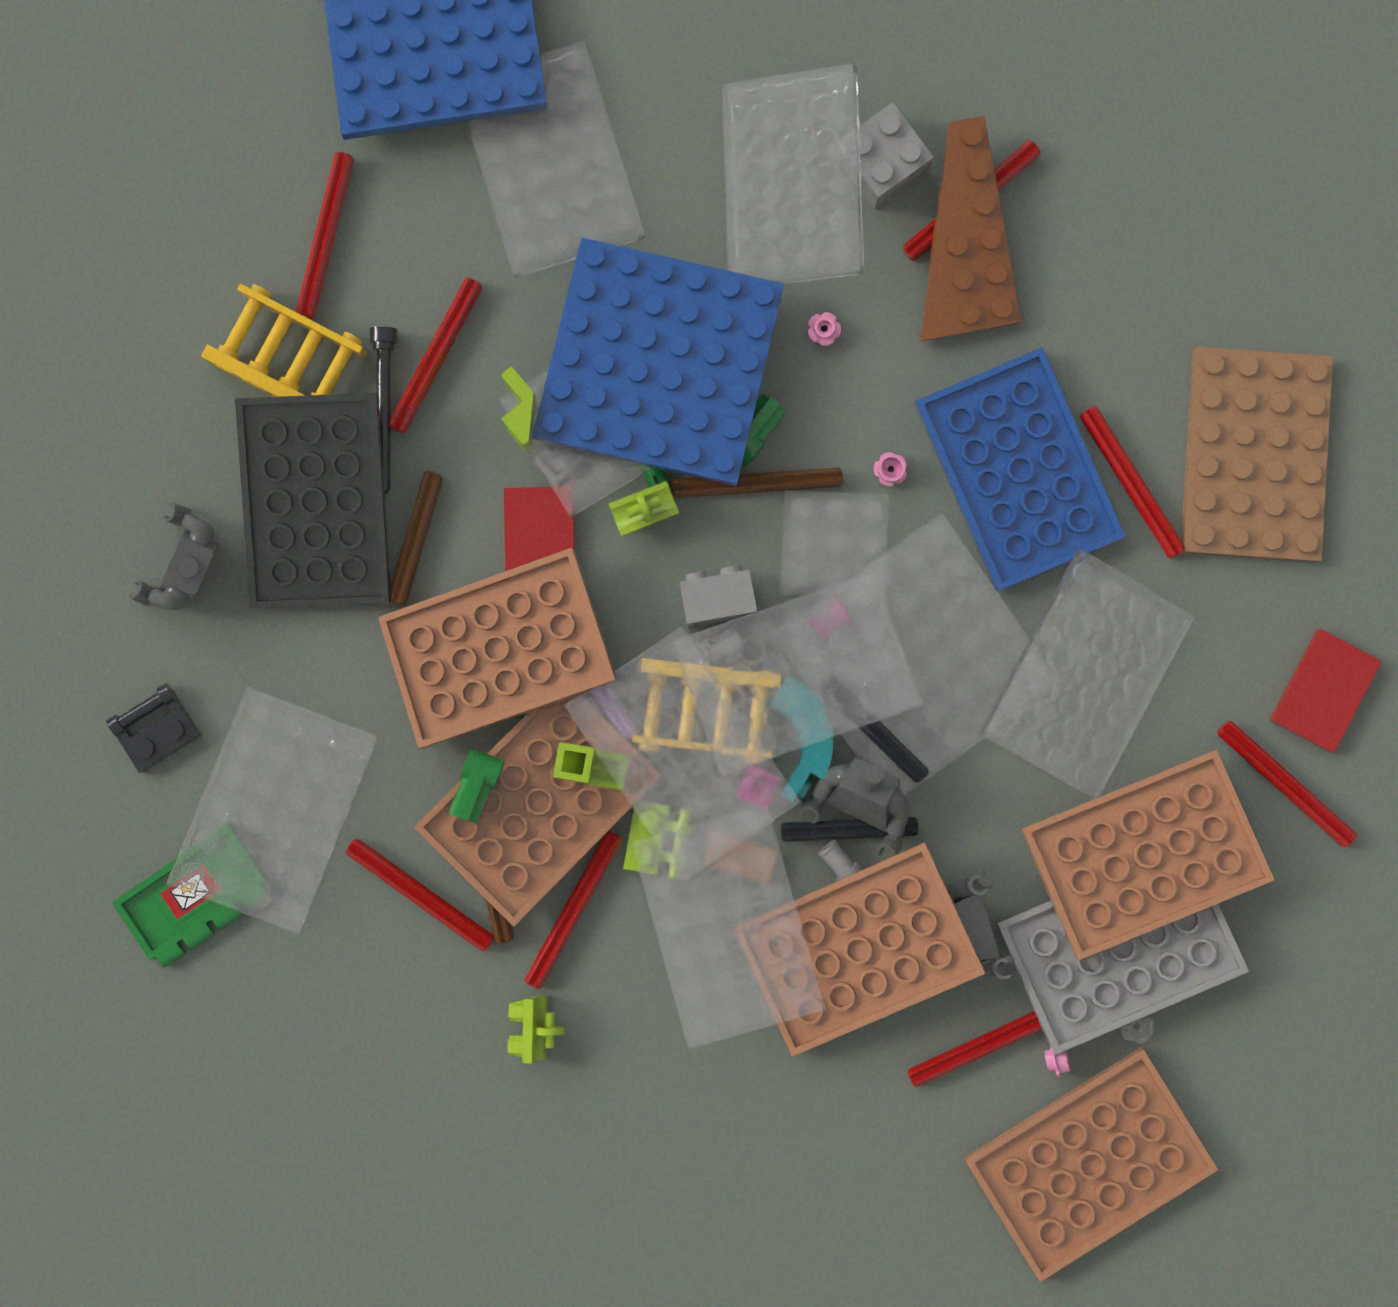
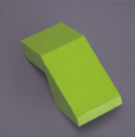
[501,366,537,454]
[553,742,630,791]

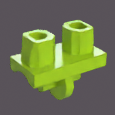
[608,481,679,537]
[508,995,565,1064]

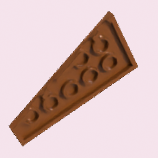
[919,116,1021,342]

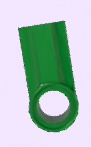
[742,394,786,467]
[449,748,505,824]

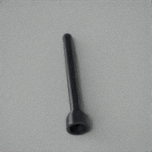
[370,327,398,494]

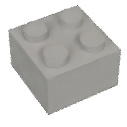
[834,102,934,209]
[680,565,757,628]

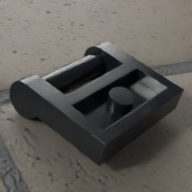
[106,683,202,773]

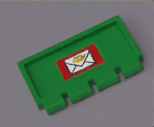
[111,823,270,968]

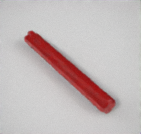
[902,140,1041,261]
[296,152,354,319]
[388,277,482,434]
[1080,406,1185,558]
[1217,721,1357,847]
[525,831,622,989]
[345,839,494,951]
[907,1011,1042,1087]

